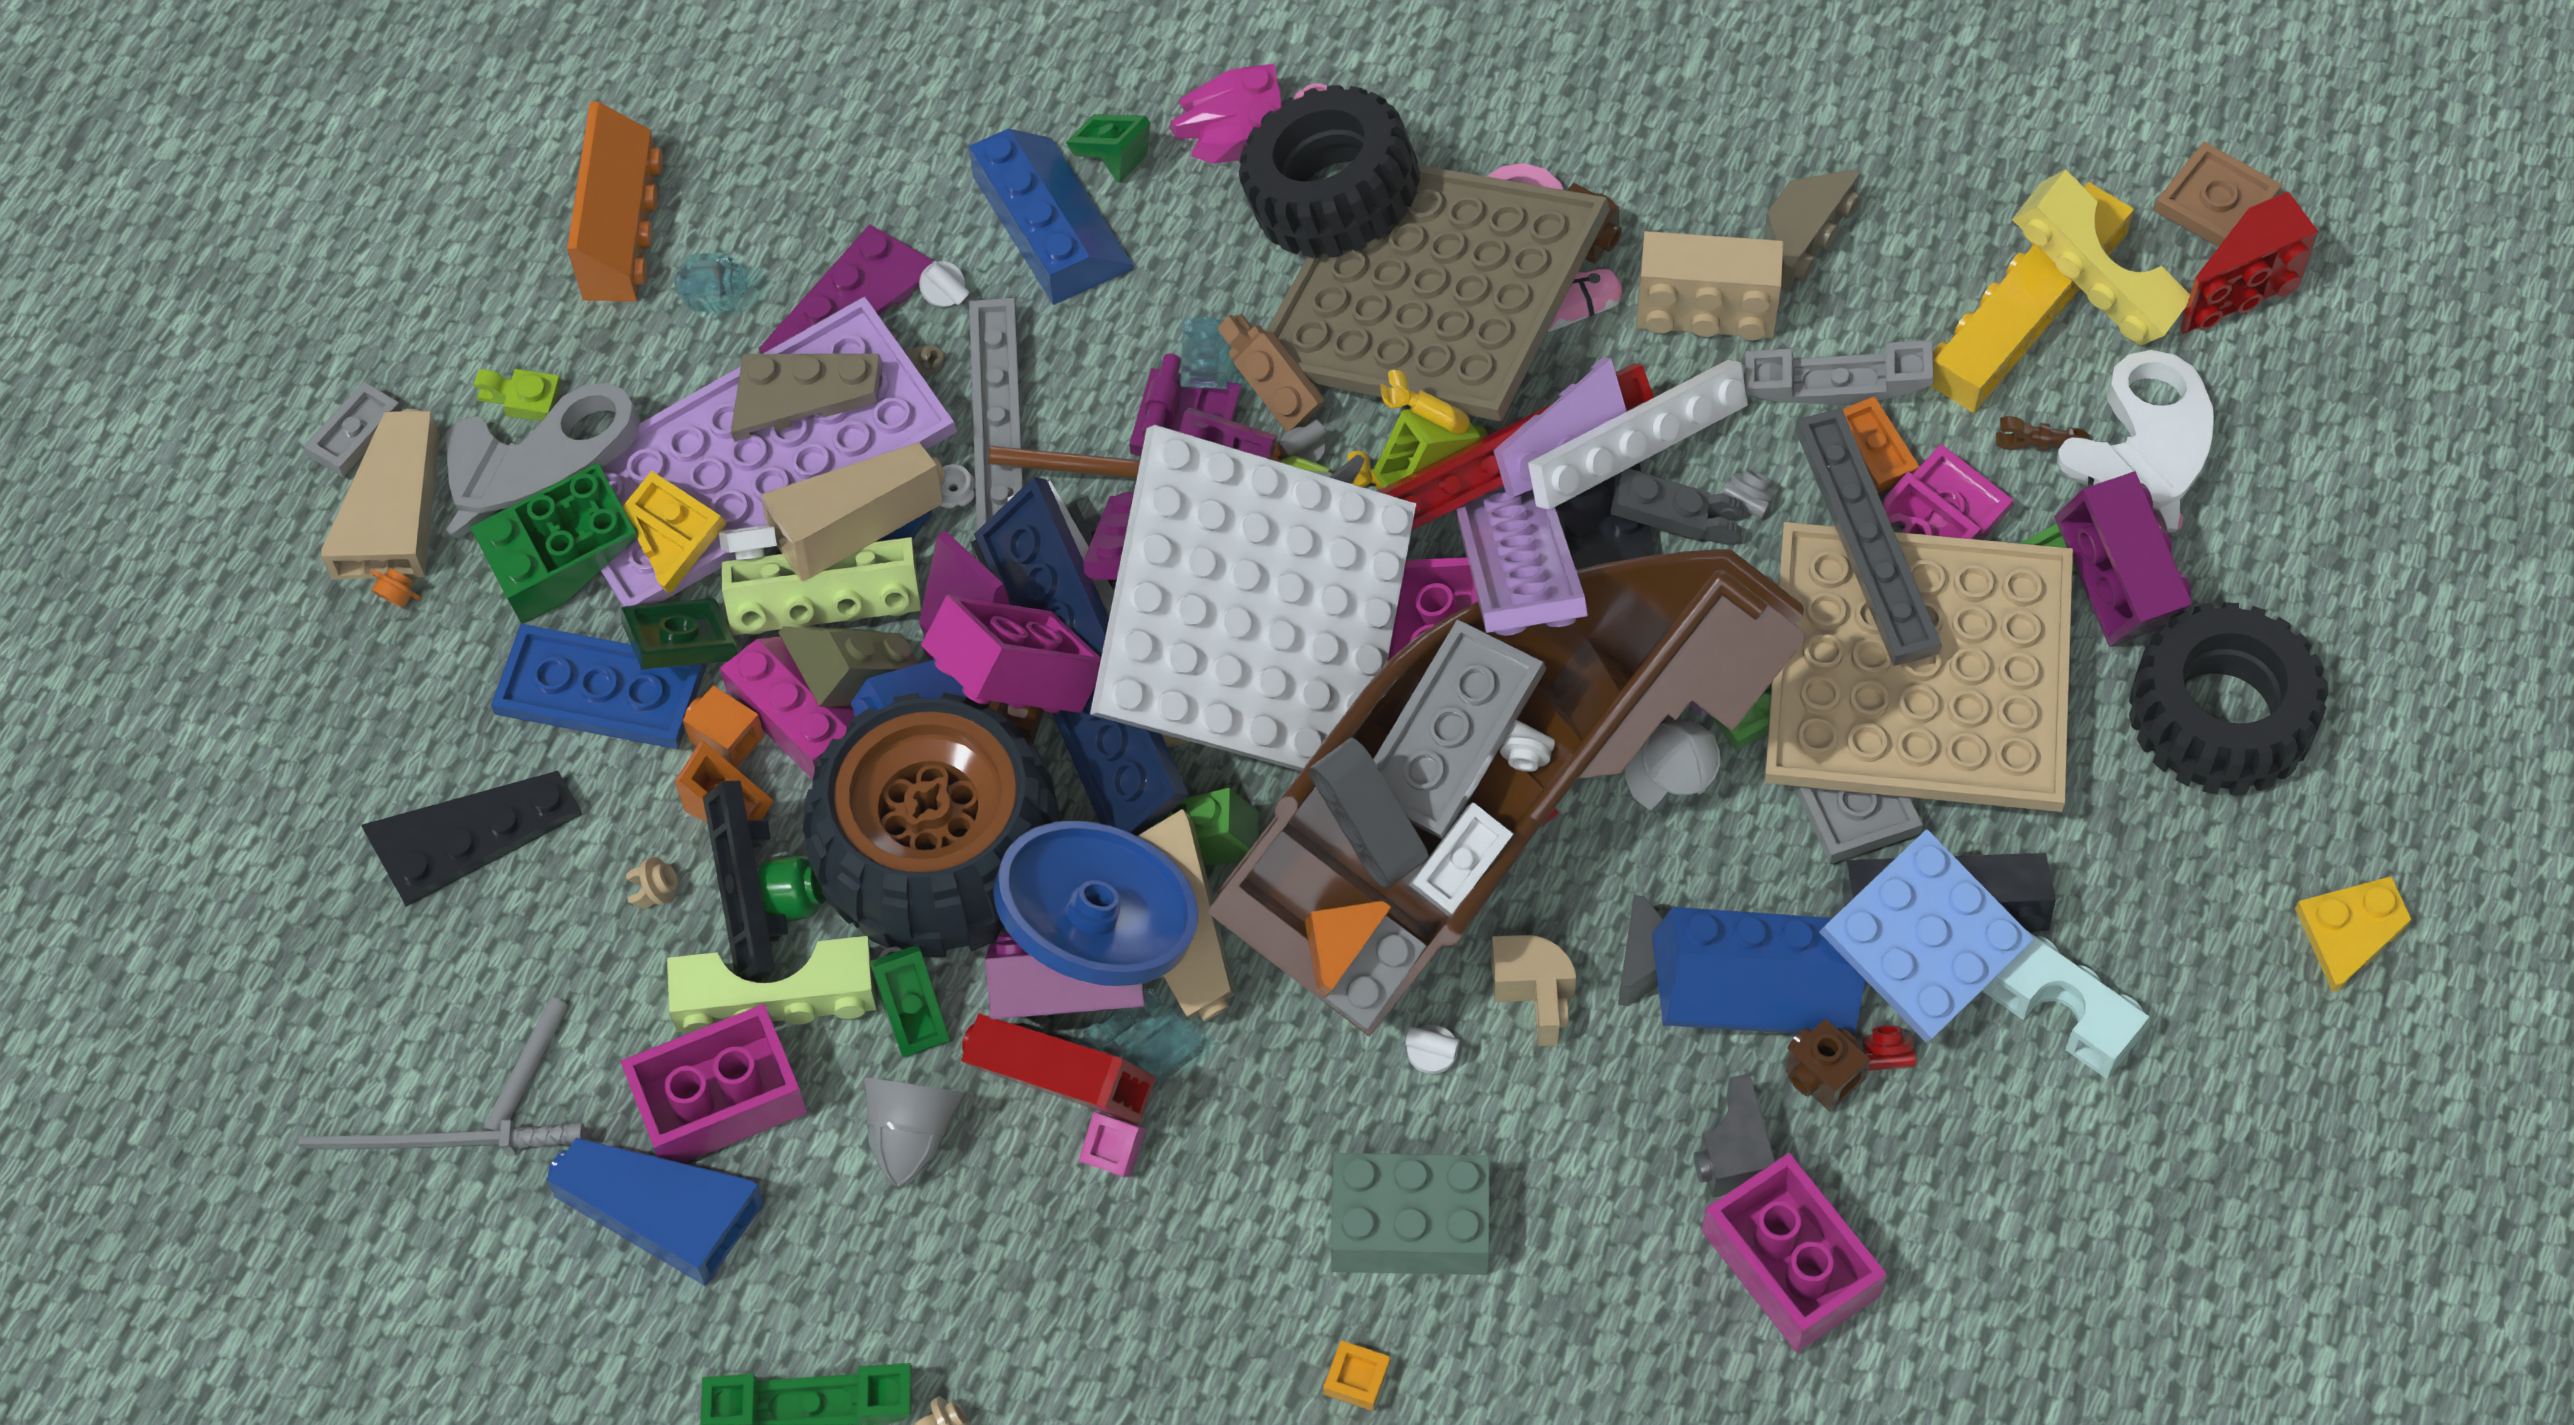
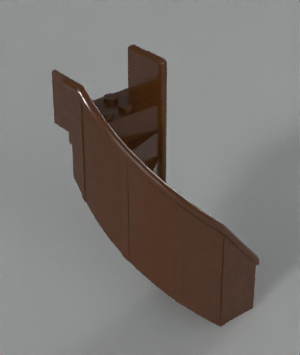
[1206,548,1805,1037]

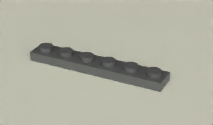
[1795,408,1942,666]

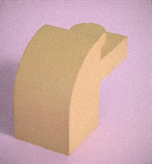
[1491,935,1576,1046]

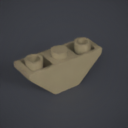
[1763,170,1861,293]

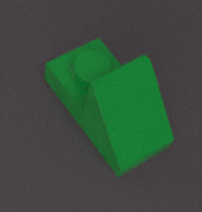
[1066,114,1150,183]
[869,946,950,1058]

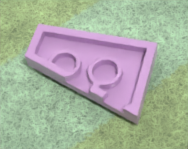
[1493,357,1627,497]

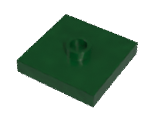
[621,598,737,670]

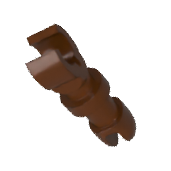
[1996,416,2089,451]

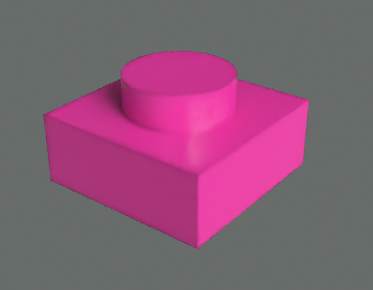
[1078,1112,1146,1177]

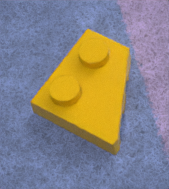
[622,471,727,594]
[2295,876,2411,992]

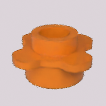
[370,568,421,609]

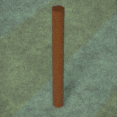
[988,446,1140,479]

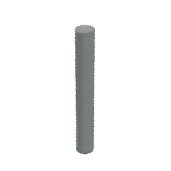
[483,997,568,1131]

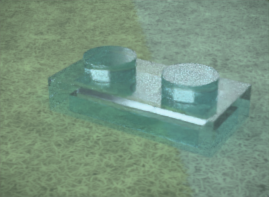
[1180,317,1228,389]

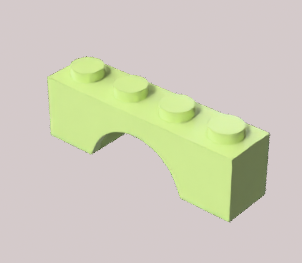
[667,936,877,1034]

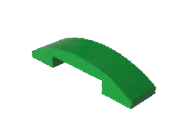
[700,1363,912,1425]

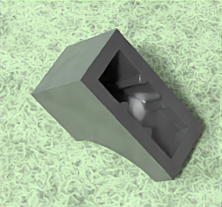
[1694,1073,1775,1197]

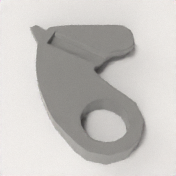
[445,383,641,538]

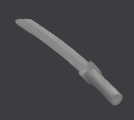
[298,1120,586,1156]

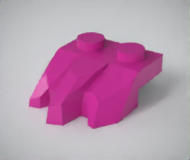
[1169,64,1281,164]
[1883,444,2014,540]

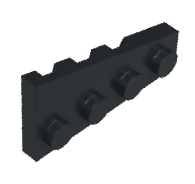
[361,771,582,907]

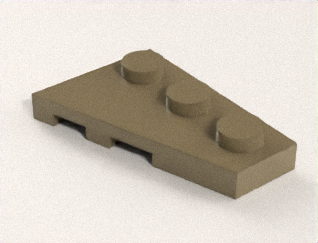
[731,354,883,442]

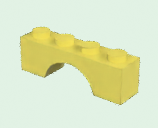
[2012,169,2190,346]

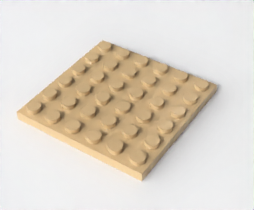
[1764,522,2073,812]

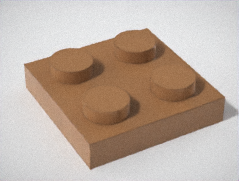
[2154,141,2282,247]

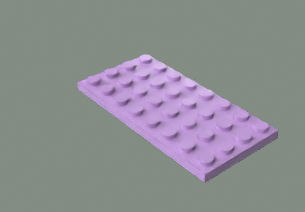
[600,296,957,607]

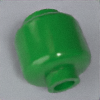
[757,855,826,922]

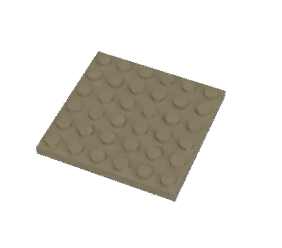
[1266,165,1610,422]

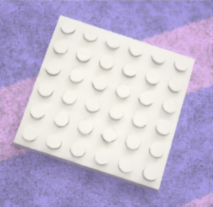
[1090,425,1416,771]

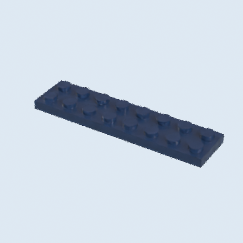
[974,477,1189,836]

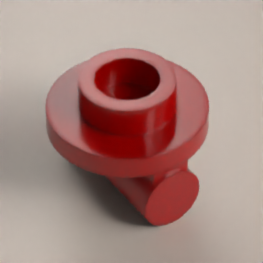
[1862,1025,1916,1071]

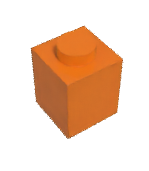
[682,685,764,768]

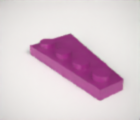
[758,224,934,354]

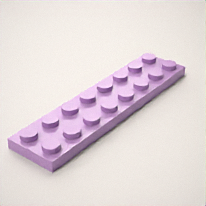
[1455,485,1587,635]

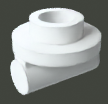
[919,261,969,307]
[1500,720,1555,771]
[1405,1025,1460,1074]

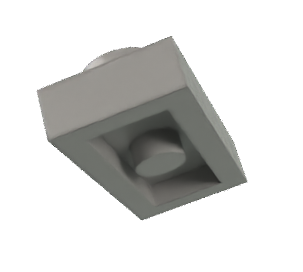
[303,381,402,477]
[1323,915,1426,1030]

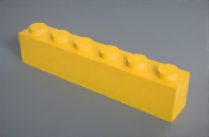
[1930,182,2134,413]

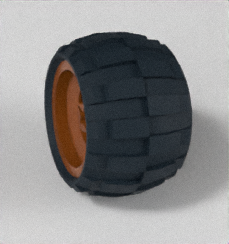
[803,692,1060,957]

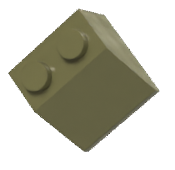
[778,626,918,707]

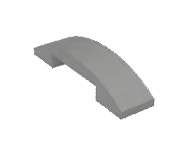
[1745,340,1934,405]

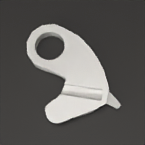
[2057,350,2214,532]

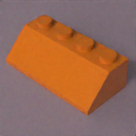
[567,101,663,302]

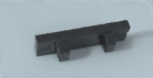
[703,780,789,983]

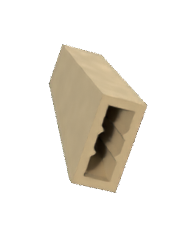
[321,409,440,579]
[760,442,945,581]
[1137,809,1236,1022]

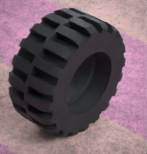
[1238,85,1420,258]
[2129,602,2328,795]

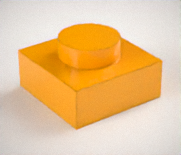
[1323,1340,1391,1411]

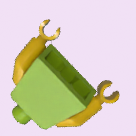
[1347,370,1488,490]

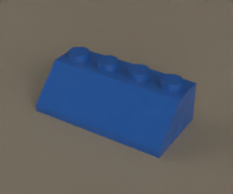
[968,128,1134,305]
[1652,907,1865,1035]

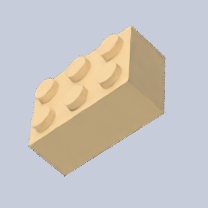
[1636,231,1783,340]

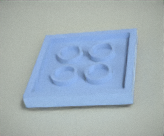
[1819,829,2034,1043]

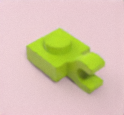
[473,368,561,421]

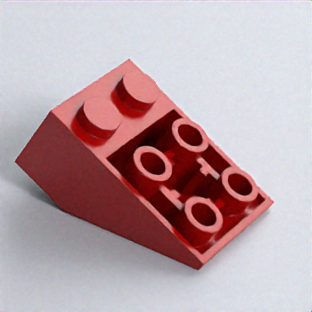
[2179,191,2319,334]

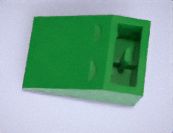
[470,462,638,624]

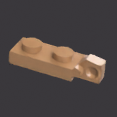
[1217,314,1325,432]

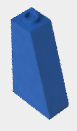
[546,1138,764,1286]

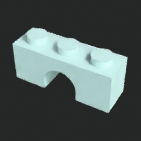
[1982,930,2150,1079]

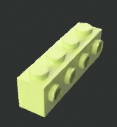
[722,537,921,635]

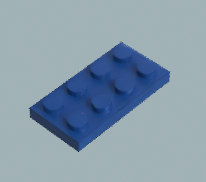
[491,624,706,749]

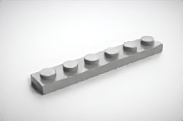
[969,298,1023,530]

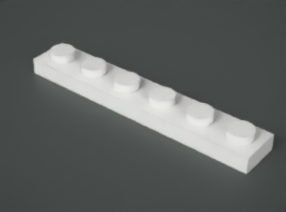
[1528,360,1748,510]

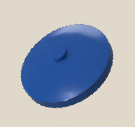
[994,821,1198,986]

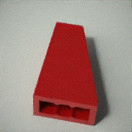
[961,1013,1156,1125]

